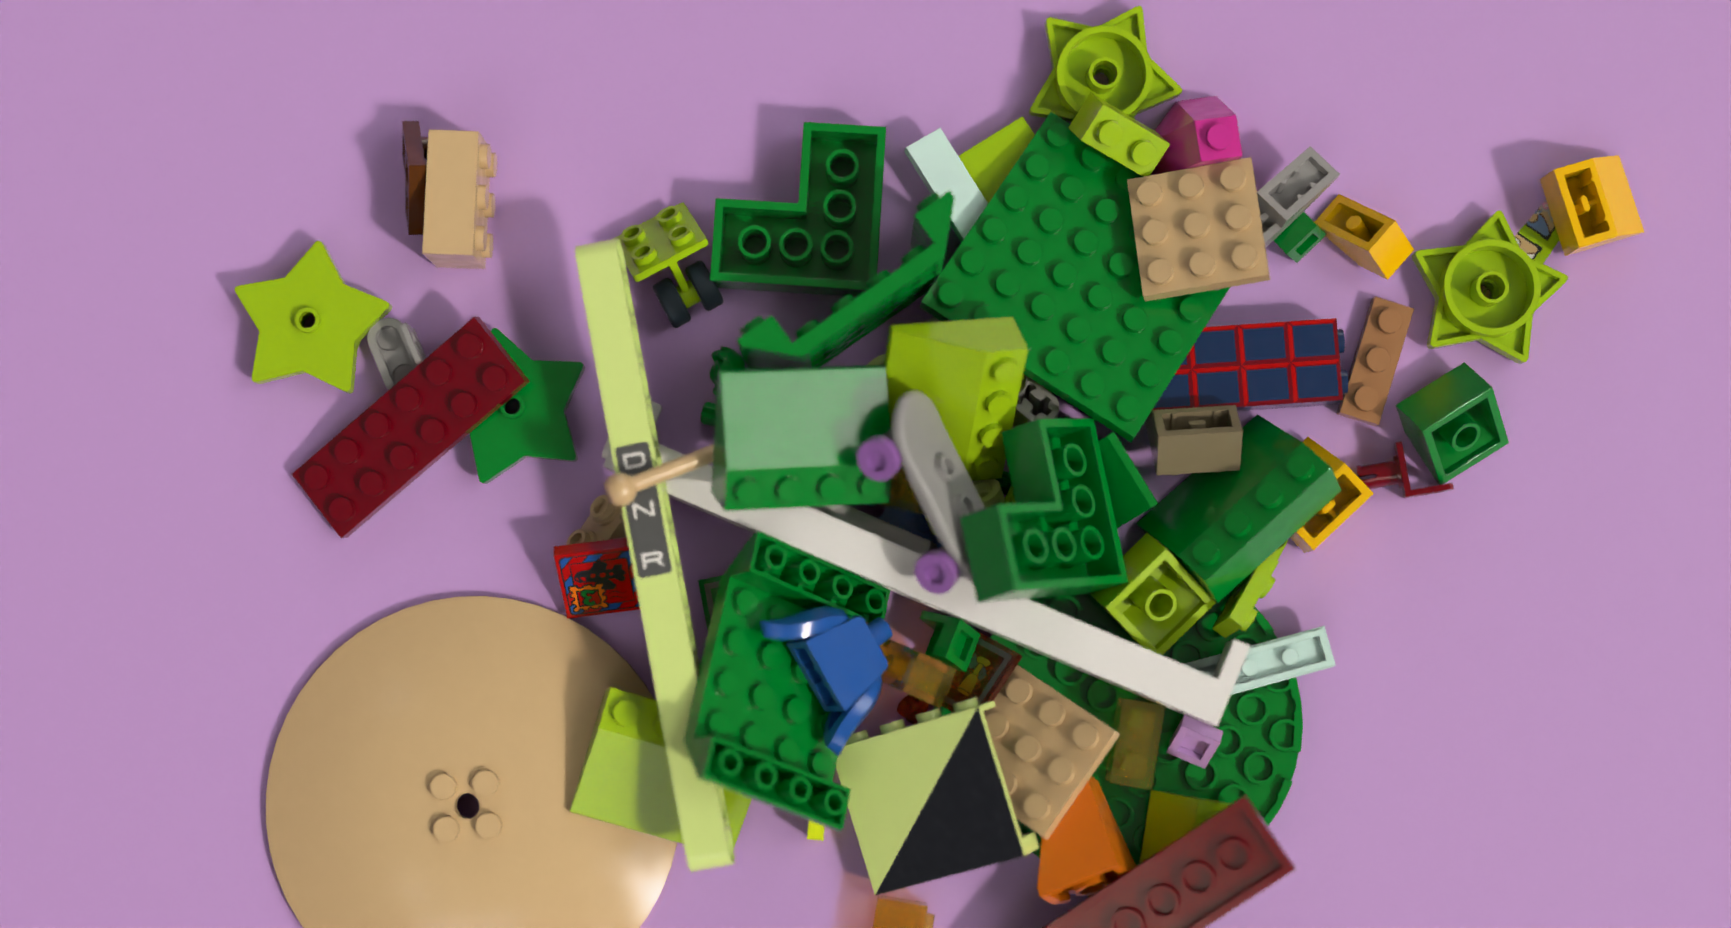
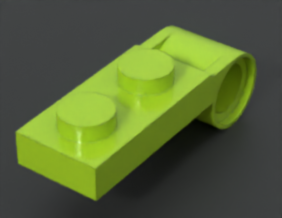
[1212,540,1288,638]

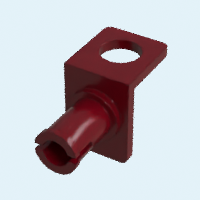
[1356,441,1454,499]

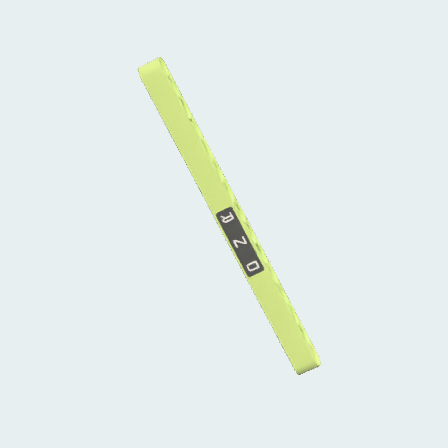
[575,238,735,872]

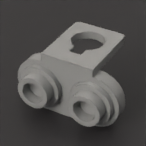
[367,318,426,390]

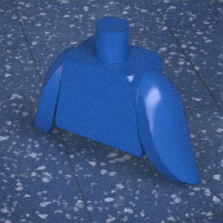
[760,606,893,756]

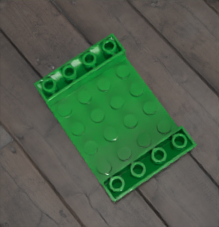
[737,190,955,369]
[684,531,890,831]

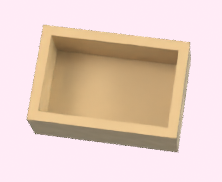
[422,130,497,269]

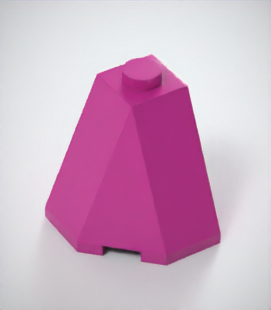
[1151,96,1243,175]

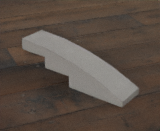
[1216,146,1340,291]

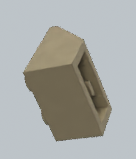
[1145,405,1243,476]

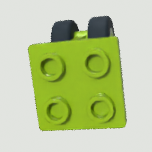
[613,202,724,328]

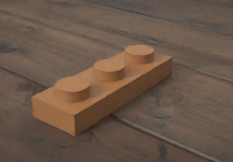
[1337,296,1414,427]

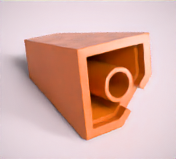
[1037,776,1136,905]

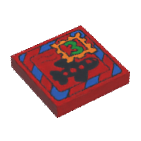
[554,537,640,619]

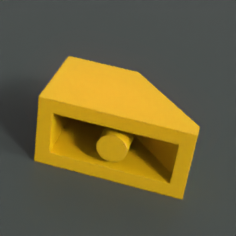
[1315,194,1414,280]

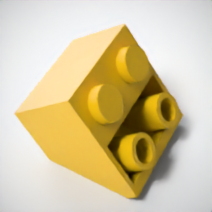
[1540,155,1644,256]
[1290,437,1374,553]

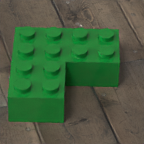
[710,122,886,297]
[960,419,1128,603]

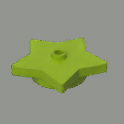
[1029,6,1182,122]
[1411,210,1568,364]
[234,241,392,394]

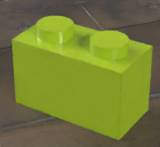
[1068,92,1170,177]

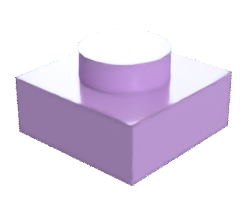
[1166,715,1223,769]

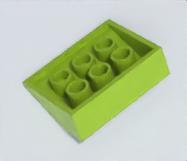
[884,317,1028,481]
[569,687,752,847]

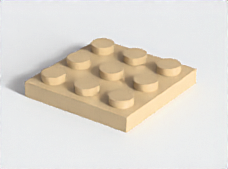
[1127,157,1270,302]
[984,664,1120,840]

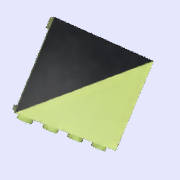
[836,697,1039,895]

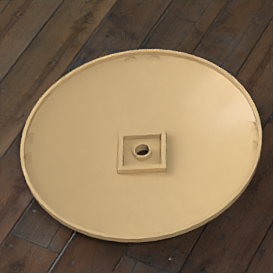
[266,596,677,928]

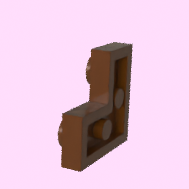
[402,121,428,235]

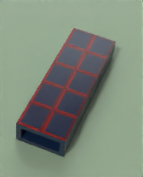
[1091,318,1348,421]

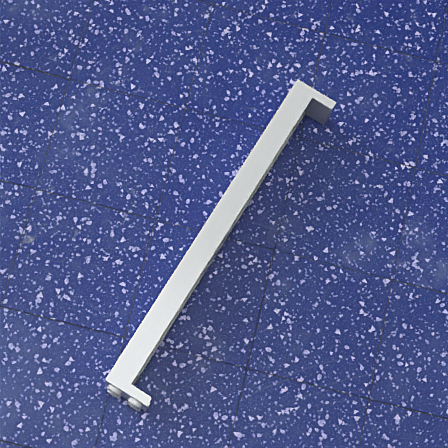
[602,395,1250,726]

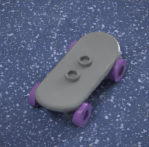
[857,390,986,594]

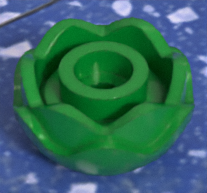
[709,346,745,395]

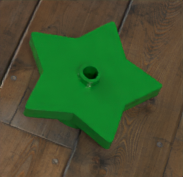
[470,328,585,484]

